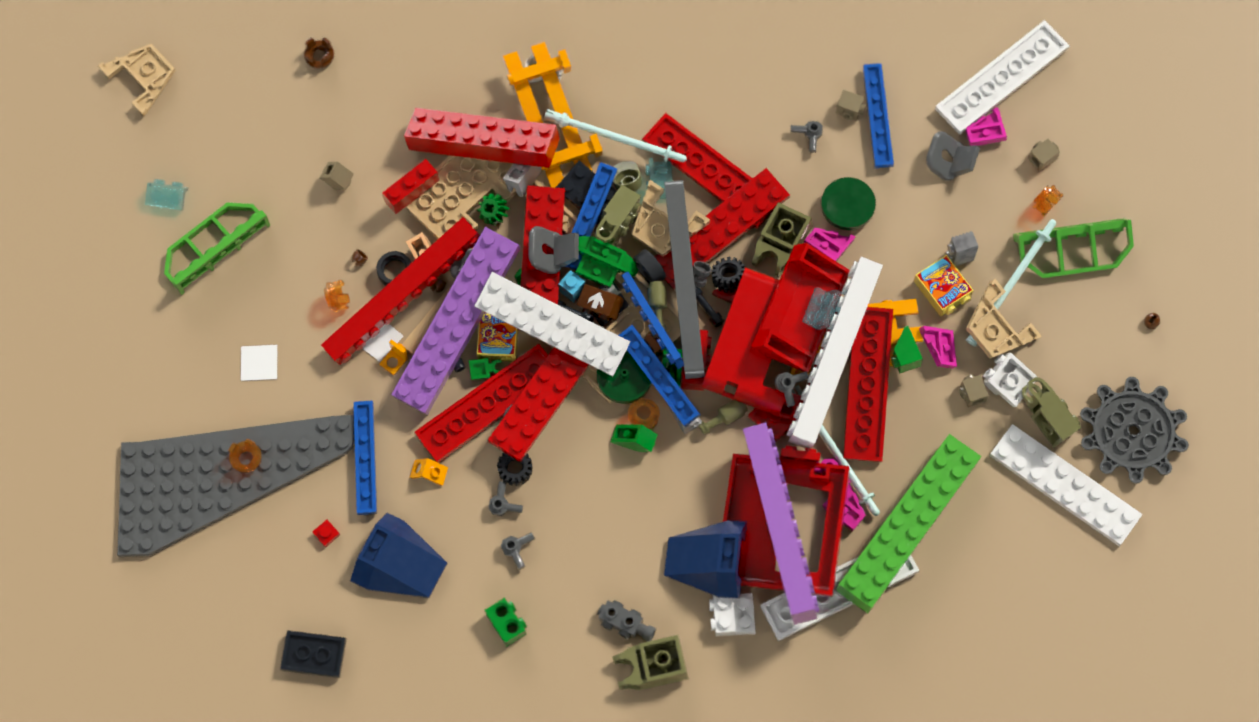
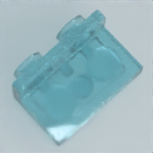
[646,158,672,199]
[145,179,188,210]
[802,287,842,330]

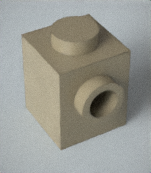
[836,90,866,120]
[1028,139,1060,172]
[320,162,354,190]
[959,375,989,407]

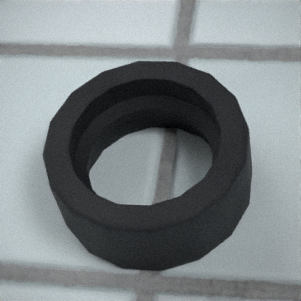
[632,249,666,283]
[376,251,411,286]

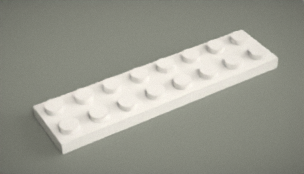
[935,20,1070,135]
[475,272,630,377]
[990,424,1143,547]
[760,555,919,641]

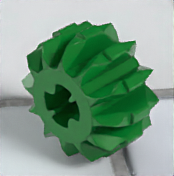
[477,193,510,226]

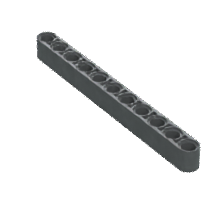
[664,180,705,379]

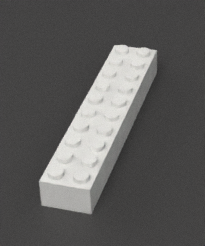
[787,257,883,448]

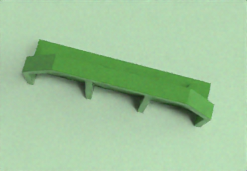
[164,203,271,295]
[1013,218,1134,278]

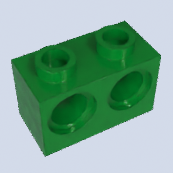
[484,597,527,647]

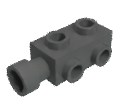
[597,600,657,642]

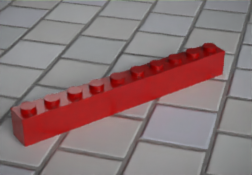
[321,217,480,365]

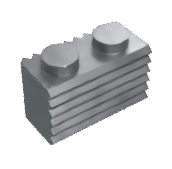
[945,231,979,266]

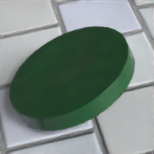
[821,177,876,230]
[597,350,652,404]

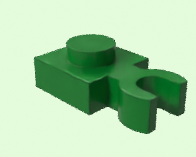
[468,358,502,380]

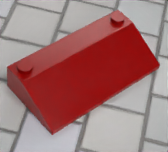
[751,243,850,373]

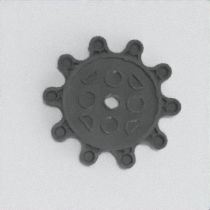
[1080,377,1189,484]

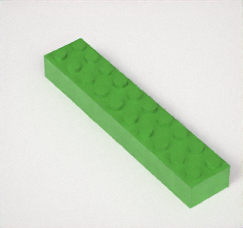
[836,434,981,614]

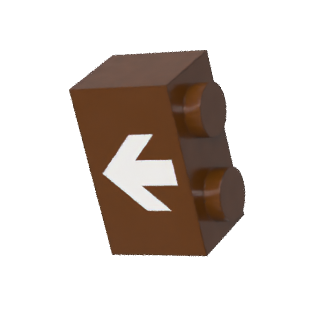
[577,284,624,321]

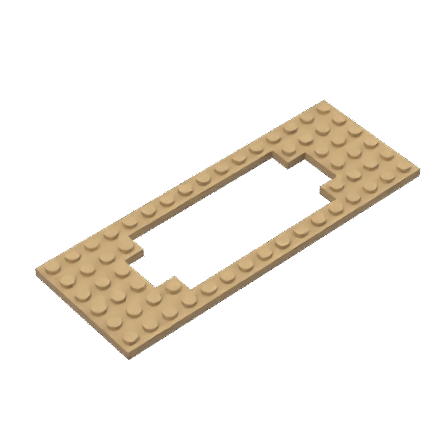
[405,156,681,404]

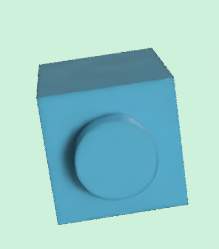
[558,270,585,303]

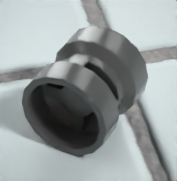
[693,261,712,288]

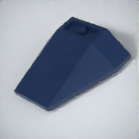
[350,513,448,598]
[664,521,747,599]

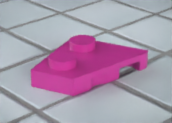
[966,107,1007,146]
[804,228,855,262]
[919,326,957,369]

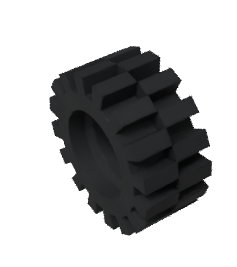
[711,257,745,293]
[497,452,533,486]

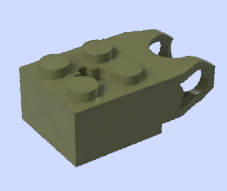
[596,185,641,246]
[752,202,813,277]
[1022,377,1081,448]
[613,635,689,690]

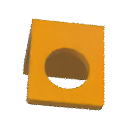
[379,339,408,376]
[410,458,448,486]

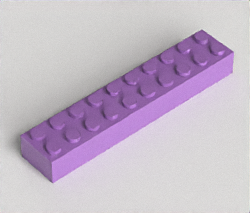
[391,227,520,415]
[743,423,820,625]

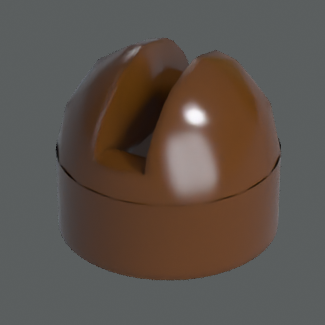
[351,249,368,266]
[430,278,447,293]
[1144,313,1160,329]

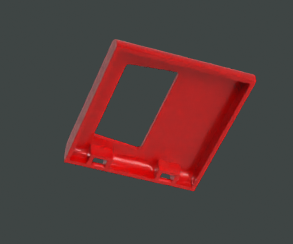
[701,267,837,422]
[723,453,850,597]

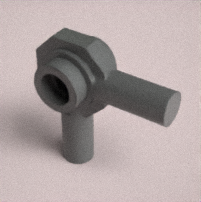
[790,121,823,153]
[774,372,808,407]
[489,481,523,516]
[501,532,535,570]

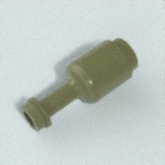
[647,281,667,330]
[698,400,748,435]

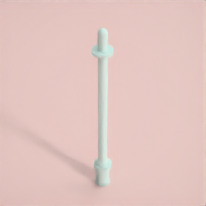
[544,109,687,162]
[966,219,1056,347]
[791,385,880,516]

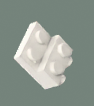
[983,352,1037,407]
[709,593,755,636]

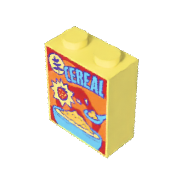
[914,255,973,317]
[477,312,518,362]

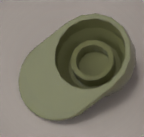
[613,161,642,192]

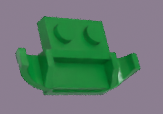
[575,236,638,289]

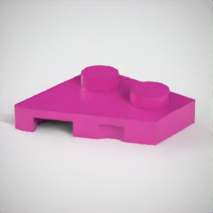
[822,480,866,531]

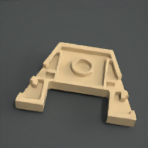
[98,44,175,117]
[632,180,710,257]
[966,279,1041,359]

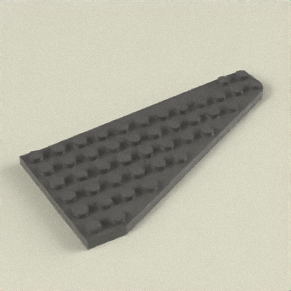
[117,415,354,557]

